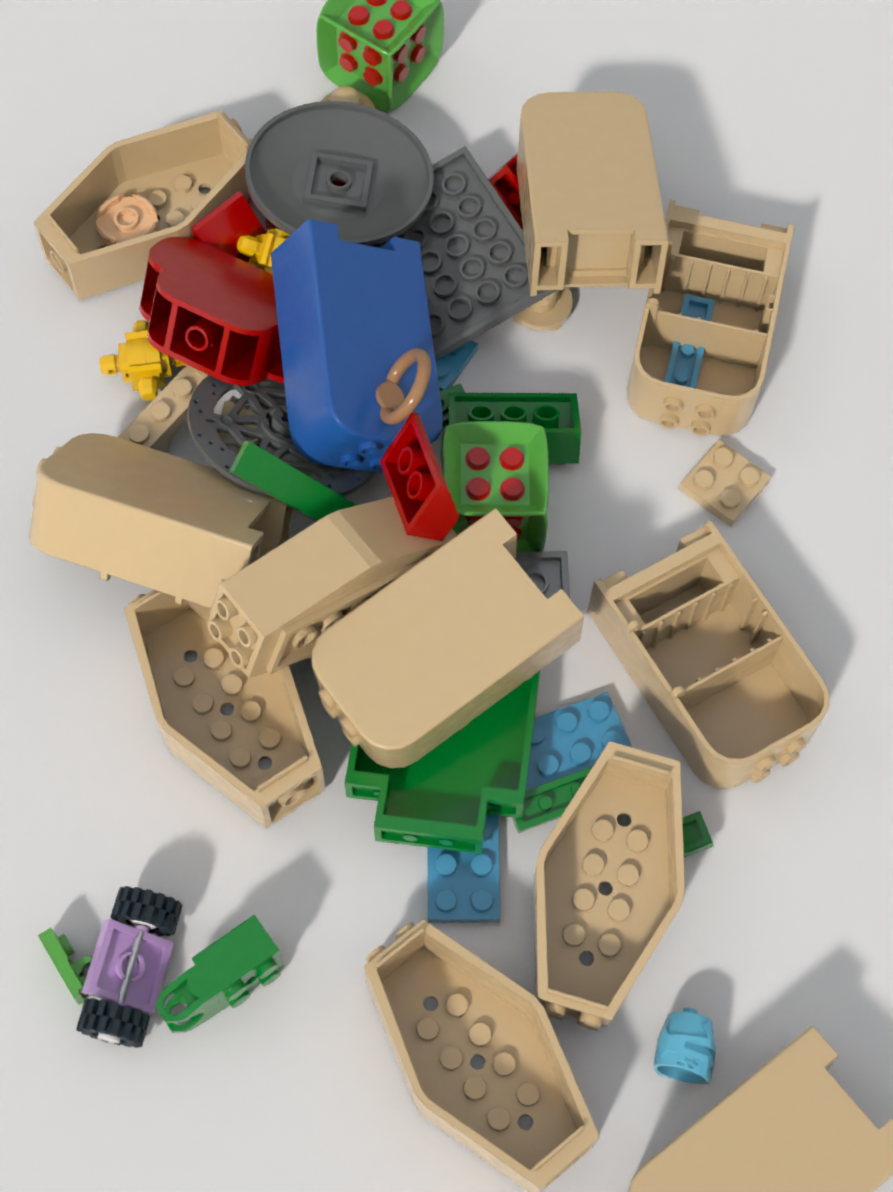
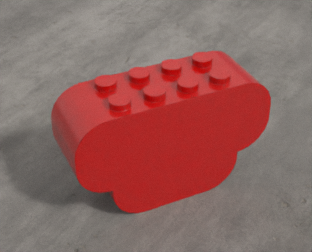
[139,237,284,386]

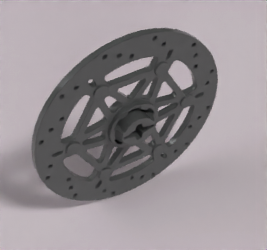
[187,375,375,498]

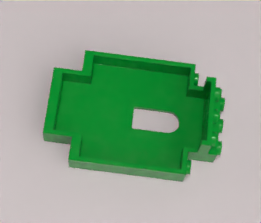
[345,670,541,854]

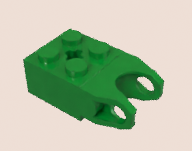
[155,915,284,1033]

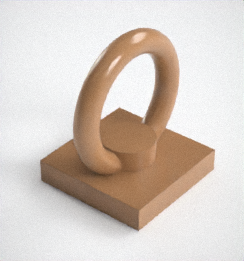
[376,348,431,425]

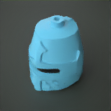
[653,1008,716,1084]

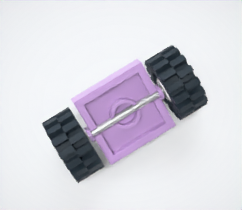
[76,886,183,1048]

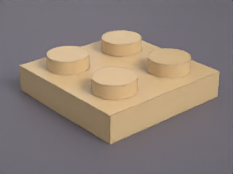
[679,440,771,527]

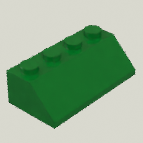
[448,393,581,465]

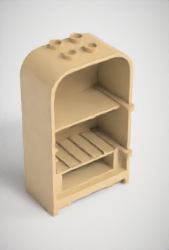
[517,91,669,296]
[627,200,794,436]
[29,433,294,608]
[312,508,584,768]
[587,520,829,789]
[628,1026,893,1192]

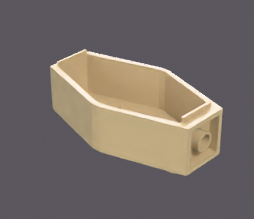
[34,110,252,300]
[206,497,457,678]
[124,590,325,829]
[534,741,685,1031]
[364,919,600,1192]

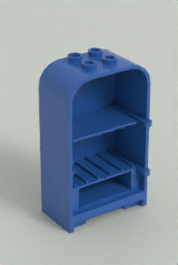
[271,219,443,472]

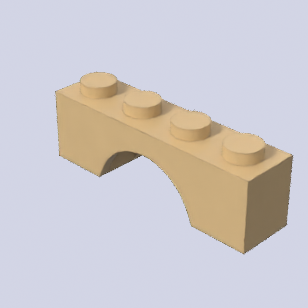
[118,365,208,453]

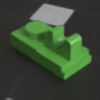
[38,928,92,1005]

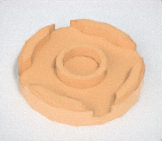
[96,194,159,246]

